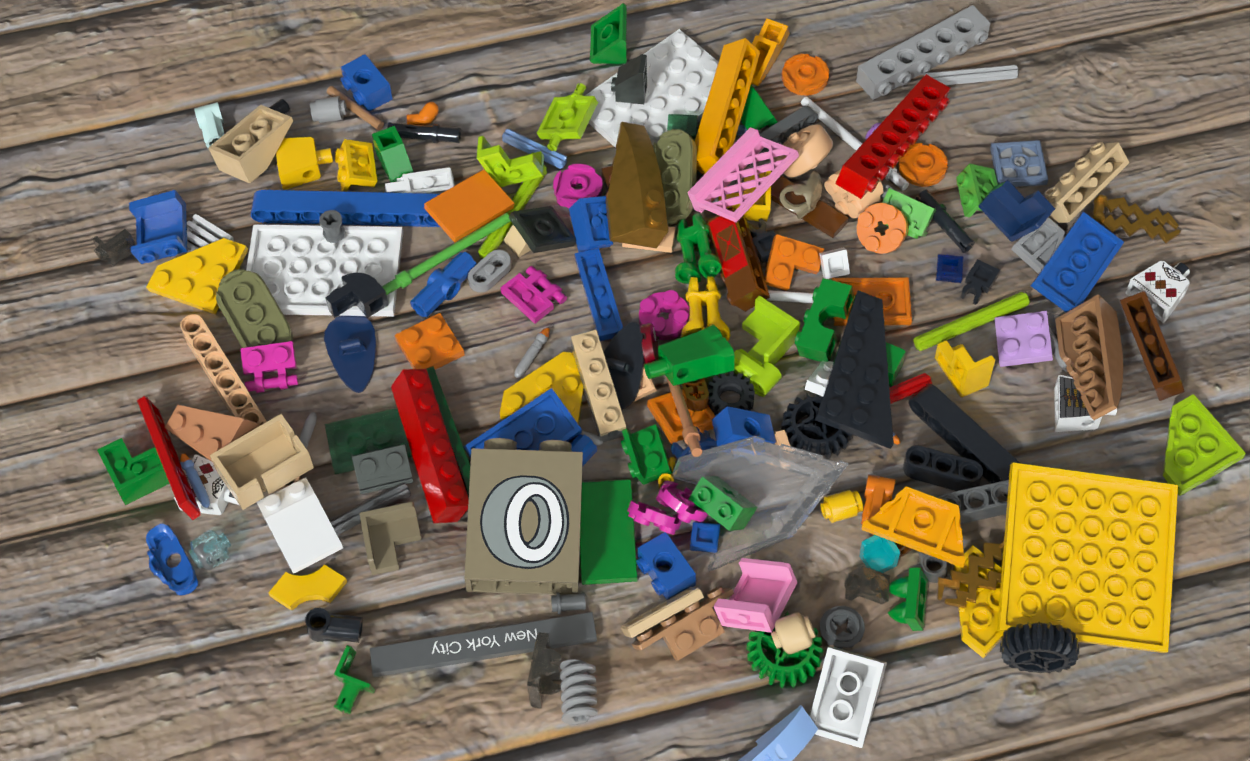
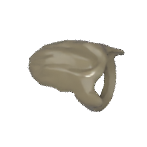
[780,171,823,219]

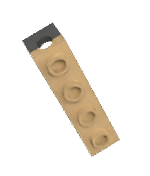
[571,330,626,442]

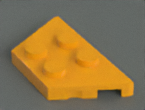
[862,487,965,568]

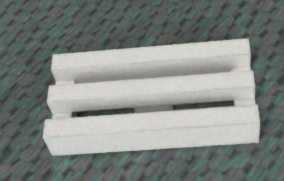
[187,214,234,248]

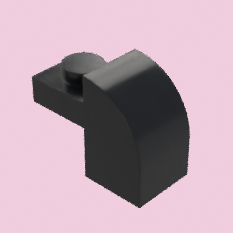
[325,273,389,318]

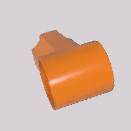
[861,474,895,524]

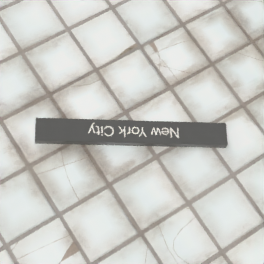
[370,612,597,677]

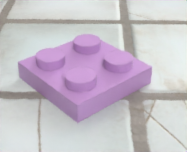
[995,311,1053,367]

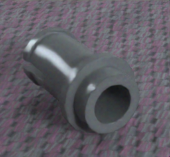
[551,592,586,614]

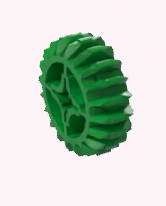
[746,611,823,688]

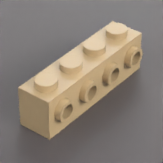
[1044,142,1129,223]

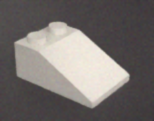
[256,477,343,574]
[810,647,887,748]

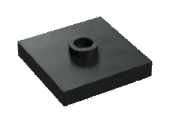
[509,206,576,253]

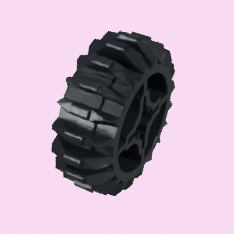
[781,392,852,462]
[1000,621,1079,674]

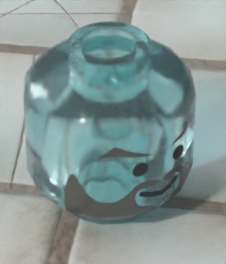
[188,529,231,570]

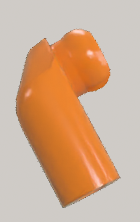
[407,102,439,125]

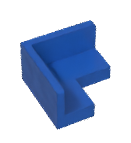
[569,196,613,253]

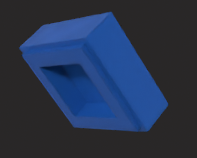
[690,522,720,553]

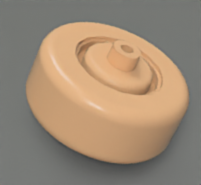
[774,124,833,178]

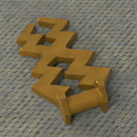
[1091,194,1181,243]
[937,541,1004,608]

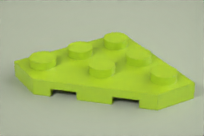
[1163,394,1246,496]

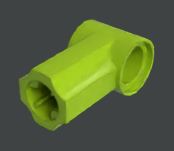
[733,349,782,397]

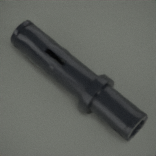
[387,122,461,144]
[916,190,975,253]

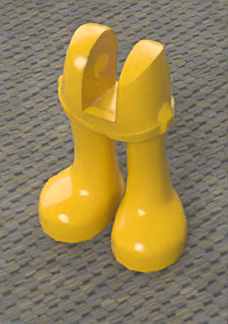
[681,276,730,341]

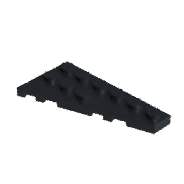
[815,290,894,449]

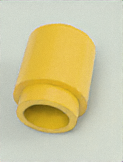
[820,490,863,523]

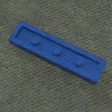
[574,248,623,341]

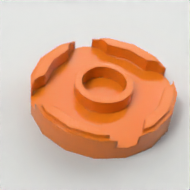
[781,54,829,96]
[898,143,948,187]

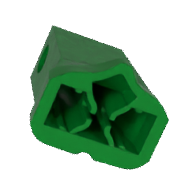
[644,324,735,386]

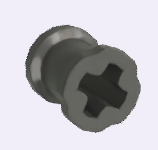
[319,210,345,243]

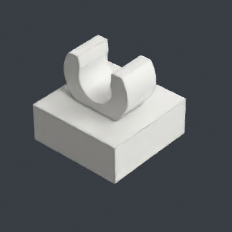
[819,247,850,279]

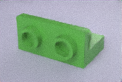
[956,163,998,217]
[881,188,936,239]

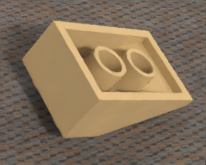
[209,105,293,184]

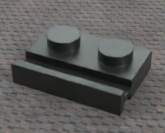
[352,444,413,494]

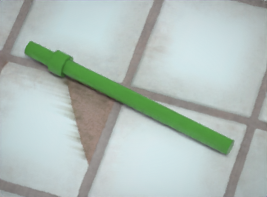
[382,213,511,295]

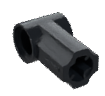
[305,608,363,643]

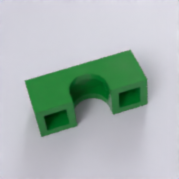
[795,278,855,362]

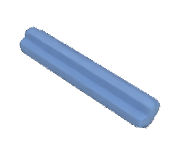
[502,129,567,169]

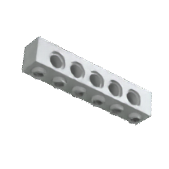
[856,5,990,100]

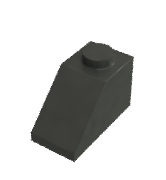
[611,54,647,105]

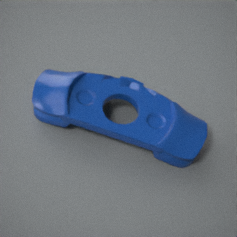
[146,524,198,596]

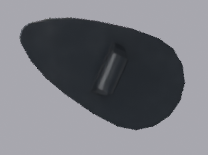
[603,322,645,410]

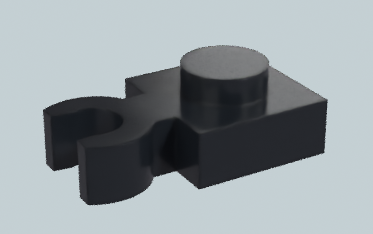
[748,218,776,263]
[961,259,1000,305]

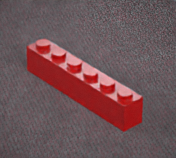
[391,369,469,523]

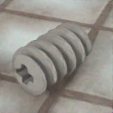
[560,659,598,725]

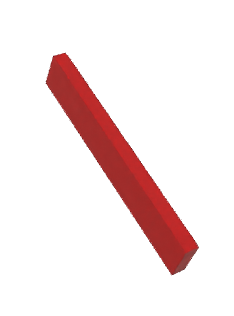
[137,396,201,520]

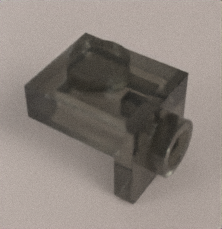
[93,229,135,266]
[844,566,890,604]

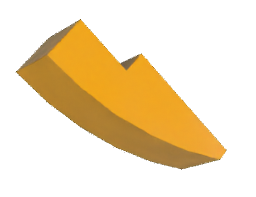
[751,18,790,86]

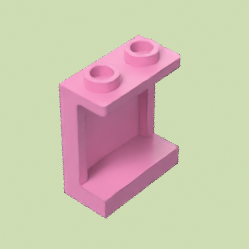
[714,558,797,632]

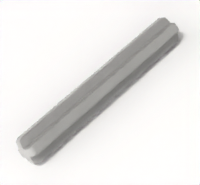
[924,64,1018,85]

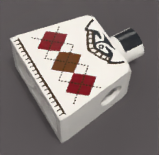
[1125,261,1190,323]
[174,454,239,515]

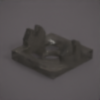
[527,632,562,709]

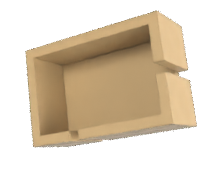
[210,414,314,510]

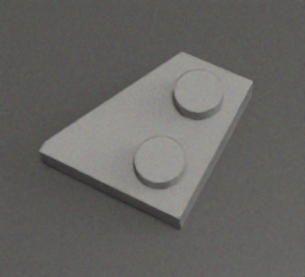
[1011,217,1065,274]

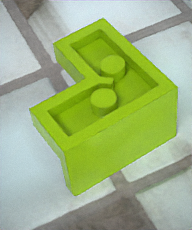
[477,136,544,187]
[742,296,800,365]

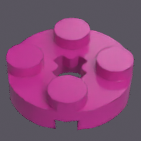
[553,164,603,208]
[639,290,690,341]
[656,481,708,523]
[627,500,682,535]

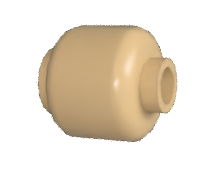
[771,612,816,654]

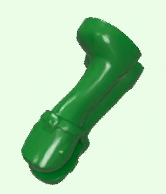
[675,213,722,284]

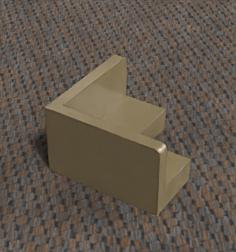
[359,502,422,575]

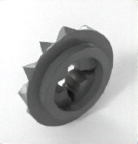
[819,606,865,649]

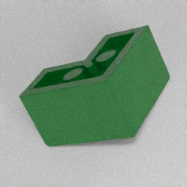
[97,438,170,505]

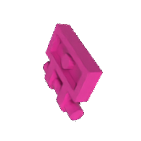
[500,266,567,324]
[240,341,298,393]

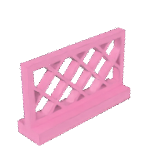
[687,127,799,222]

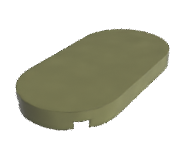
[653,129,697,225]
[216,269,293,348]

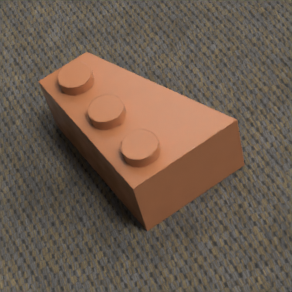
[165,405,262,462]

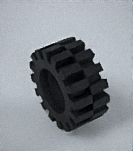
[708,371,755,416]

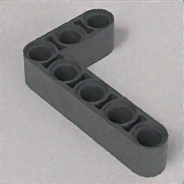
[917,480,1009,583]

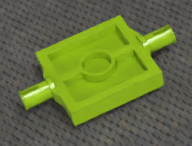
[537,83,598,151]

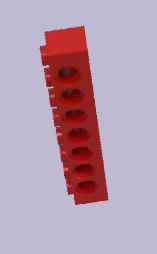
[835,74,951,199]

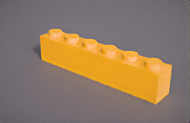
[695,38,760,175]

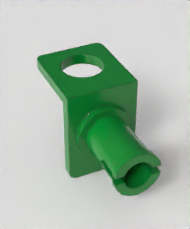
[333,645,375,714]

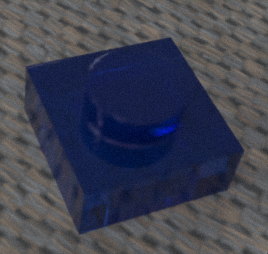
[936,254,963,283]

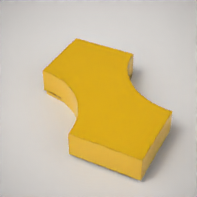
[268,564,347,611]

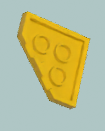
[146,238,248,315]
[500,352,584,425]
[954,545,1003,658]

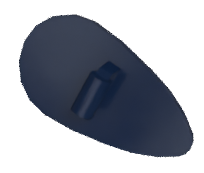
[324,316,376,393]

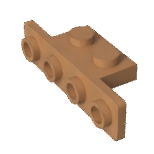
[632,586,734,661]

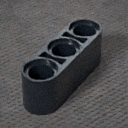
[903,445,983,491]

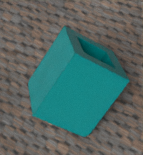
[859,535,900,578]

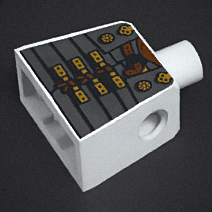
[1054,375,1117,432]

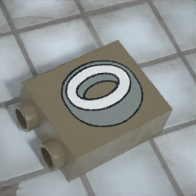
[464,438,583,595]

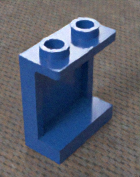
[129,190,188,264]

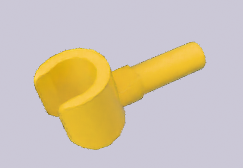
[658,457,676,489]

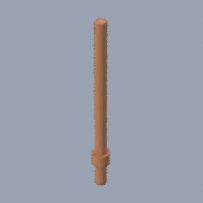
[666,377,702,457]

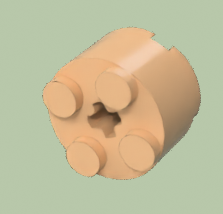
[824,169,884,218]

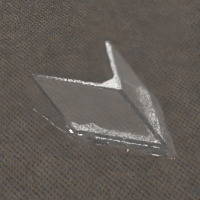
[672,436,849,572]

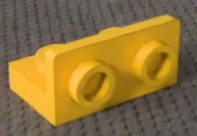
[335,139,377,192]

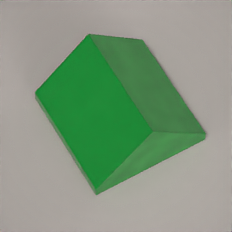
[590,3,627,64]

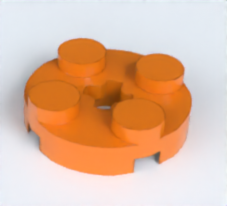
[857,203,908,254]

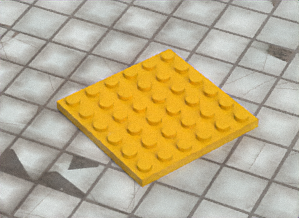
[997,463,1178,653]

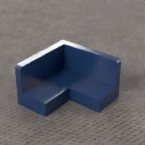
[979,180,1055,242]

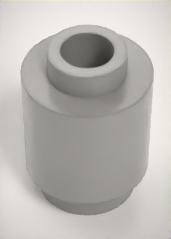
[310,96,347,123]

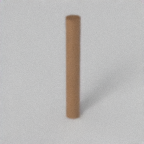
[327,86,384,130]

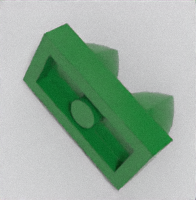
[885,568,928,631]

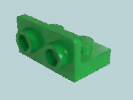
[621,424,673,485]

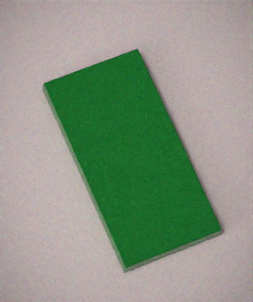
[580,480,637,585]

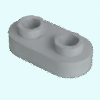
[468,250,511,292]

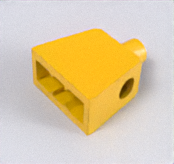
[276,137,333,190]

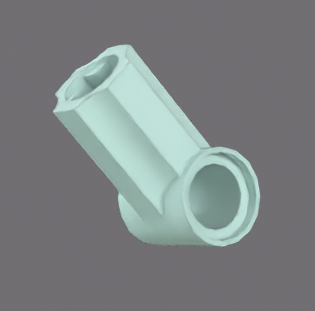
[194,102,225,148]

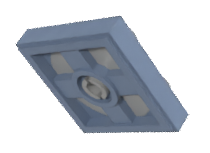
[990,140,1048,187]

